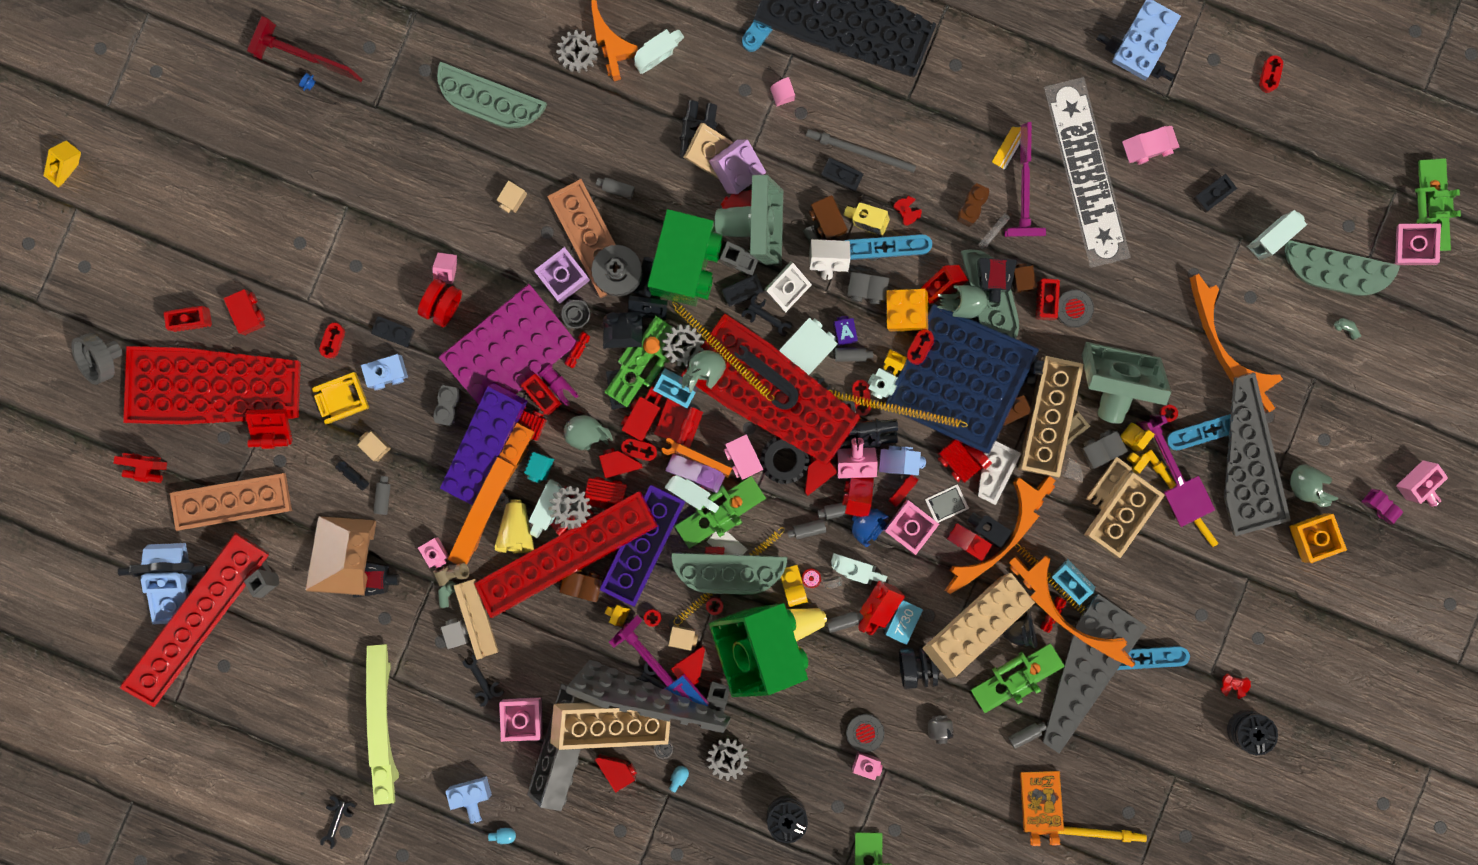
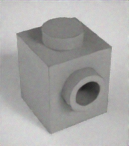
[441,618,469,649]

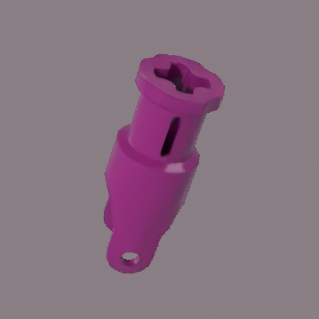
[539,364,579,406]

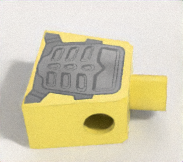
[844,203,890,237]

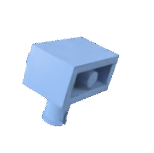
[361,354,408,391]
[879,446,926,475]
[446,776,492,824]

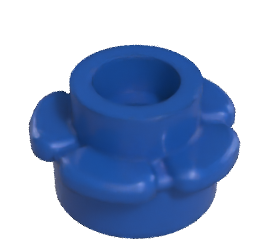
[299,73,316,91]

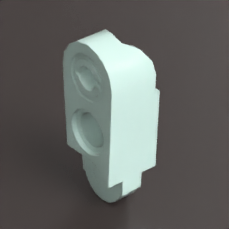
[635,29,684,74]
[665,475,719,513]
[529,479,563,538]
[831,553,887,585]

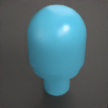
[669,766,689,793]
[488,828,516,844]

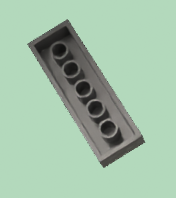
[527,684,590,811]

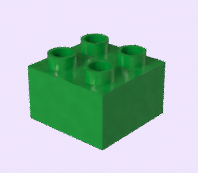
[648,209,723,307]
[709,603,808,697]

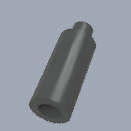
[596,177,635,200]
[835,348,873,362]
[373,476,391,515]
[818,502,849,519]
[787,519,826,539]
[827,611,864,633]
[1008,722,1047,749]

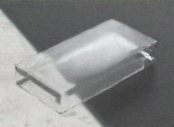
[978,213,1010,249]

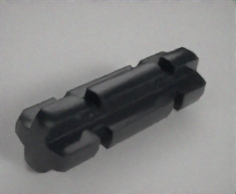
[335,461,369,490]

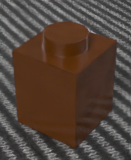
[1012,263,1037,293]

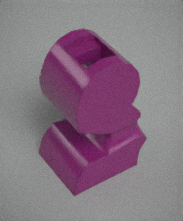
[1361,489,1403,525]

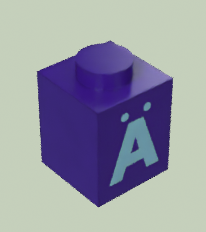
[833,316,858,346]

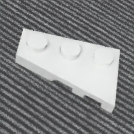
[978,441,1021,505]

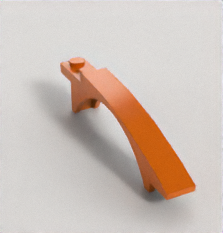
[592,0,638,81]
[1190,273,1283,413]
[448,423,535,565]
[944,476,1056,594]
[1009,555,1135,667]

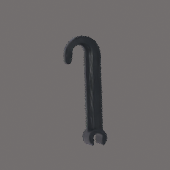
[734,345,799,410]

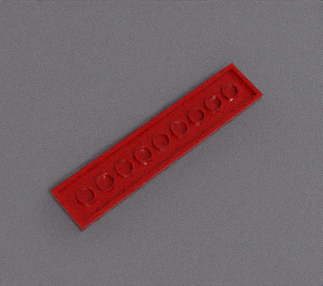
[474,492,658,618]
[120,532,269,707]

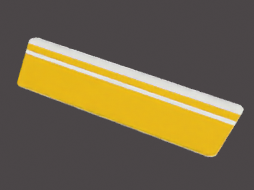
[992,127,1021,169]

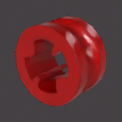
[1159,405,1178,422]
[706,597,723,615]
[644,609,661,627]

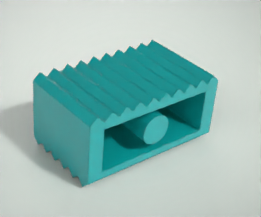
[524,452,554,483]

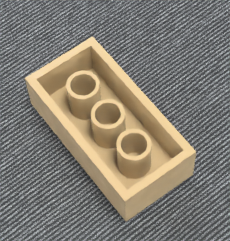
[1084,472,1165,558]

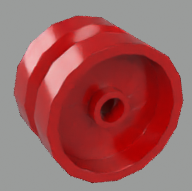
[418,278,462,328]

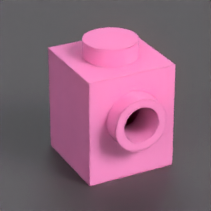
[418,537,449,569]
[852,751,883,780]

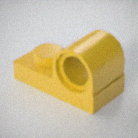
[1120,422,1155,452]
[781,565,808,607]

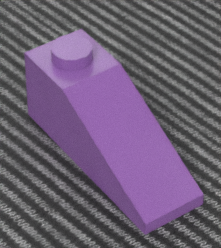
[665,454,725,493]

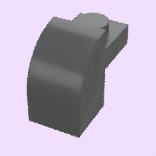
[718,241,758,276]
[244,560,279,598]
[707,682,730,713]

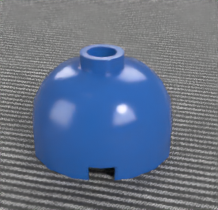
[852,508,889,547]

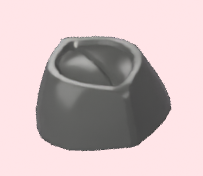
[561,300,590,329]

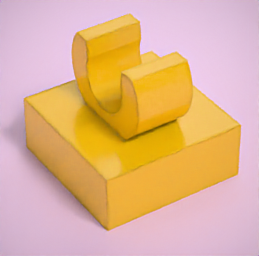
[884,349,907,375]
[1127,452,1151,474]
[605,605,630,627]

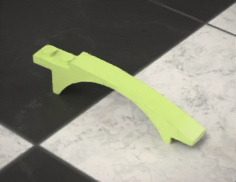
[366,644,399,805]

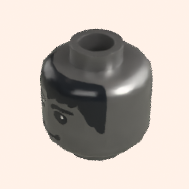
[928,715,954,744]

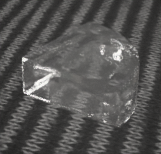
[1063,458,1083,483]

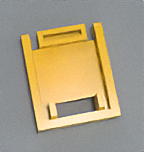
[312,372,369,424]

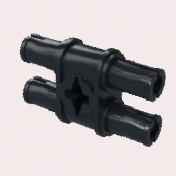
[679,100,718,160]
[840,418,898,449]

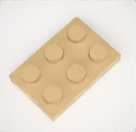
[683,123,734,179]

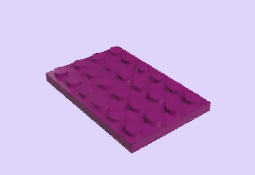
[439,284,576,404]

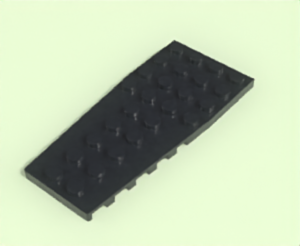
[753,0,936,78]

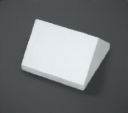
[764,262,811,312]

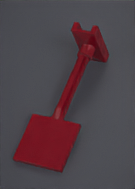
[247,16,363,82]

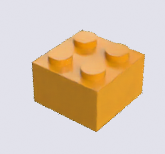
[887,289,928,331]
[1289,513,1347,563]

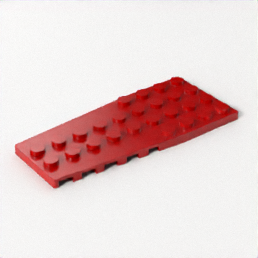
[681,313,860,465]
[123,346,301,425]

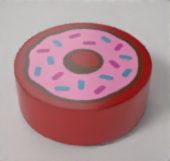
[802,569,821,588]

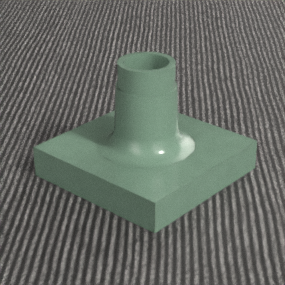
[715,175,784,266]
[1082,342,1171,423]

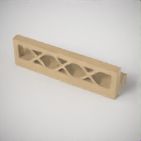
[454,579,499,660]

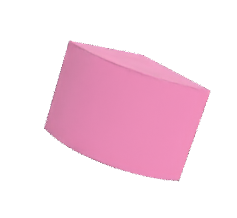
[770,77,795,107]
[433,253,457,284]

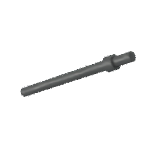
[806,129,916,173]

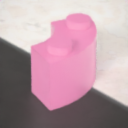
[1122,126,1179,165]

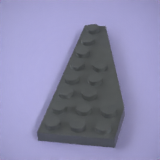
[1224,372,1291,536]
[1042,593,1147,753]
[566,660,731,733]

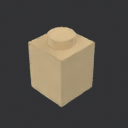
[497,181,527,213]
[358,431,391,461]
[668,625,698,651]

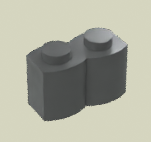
[847,272,889,305]
[434,385,461,426]
[1080,429,1127,469]

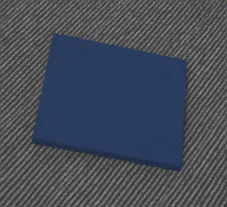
[884,304,1039,455]

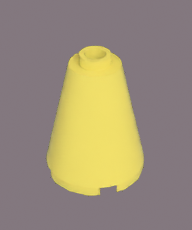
[495,500,534,553]
[789,608,827,642]

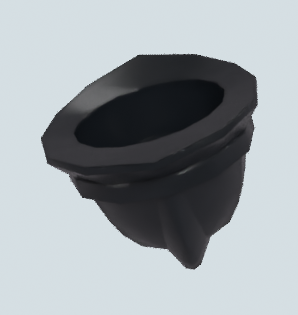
[1003,610,1038,648]

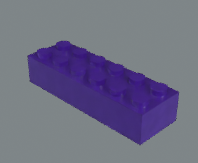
[440,383,528,505]
[600,485,686,607]

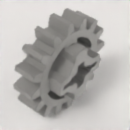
[556,30,599,73]
[662,324,704,366]
[548,486,591,529]
[707,737,749,781]

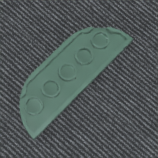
[437,62,547,128]
[1285,240,1400,296]
[961,250,1019,339]
[671,552,787,594]

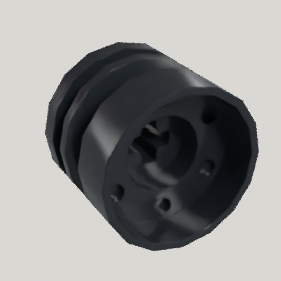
[899,647,939,690]
[1227,710,1278,756]
[766,795,808,843]

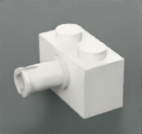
[809,239,850,280]

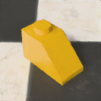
[43,140,81,187]

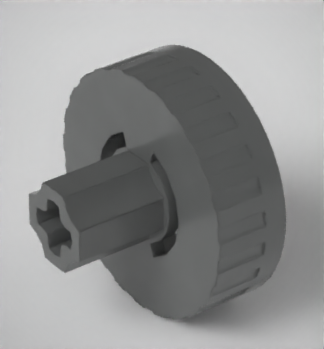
[591,245,642,296]
[71,332,122,385]

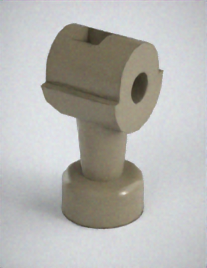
[433,563,470,586]

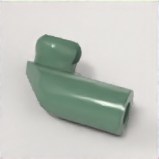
[1334,318,1361,340]
[438,581,456,608]

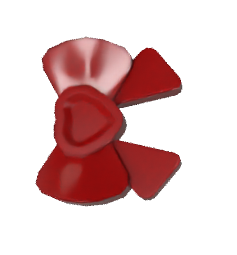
[893,196,922,226]
[1221,674,1251,699]

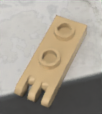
[1086,457,1132,510]

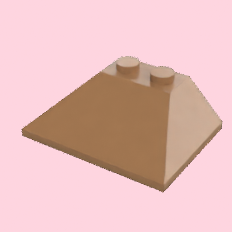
[306,516,376,595]

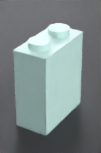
[1247,210,1307,261]
[779,318,838,375]

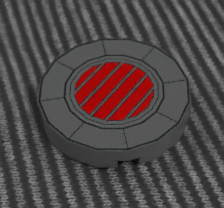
[1057,290,1094,328]
[846,713,885,753]

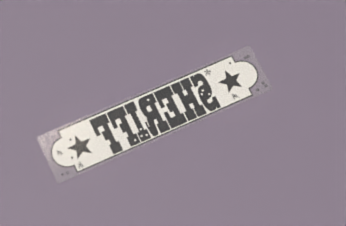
[1044,77,1131,268]

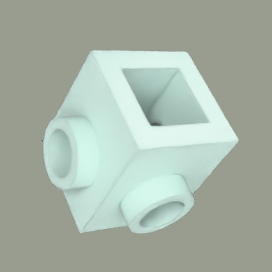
[868,368,898,399]

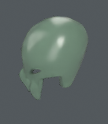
[937,285,988,318]
[682,350,726,393]
[563,415,613,450]
[1290,464,1338,507]

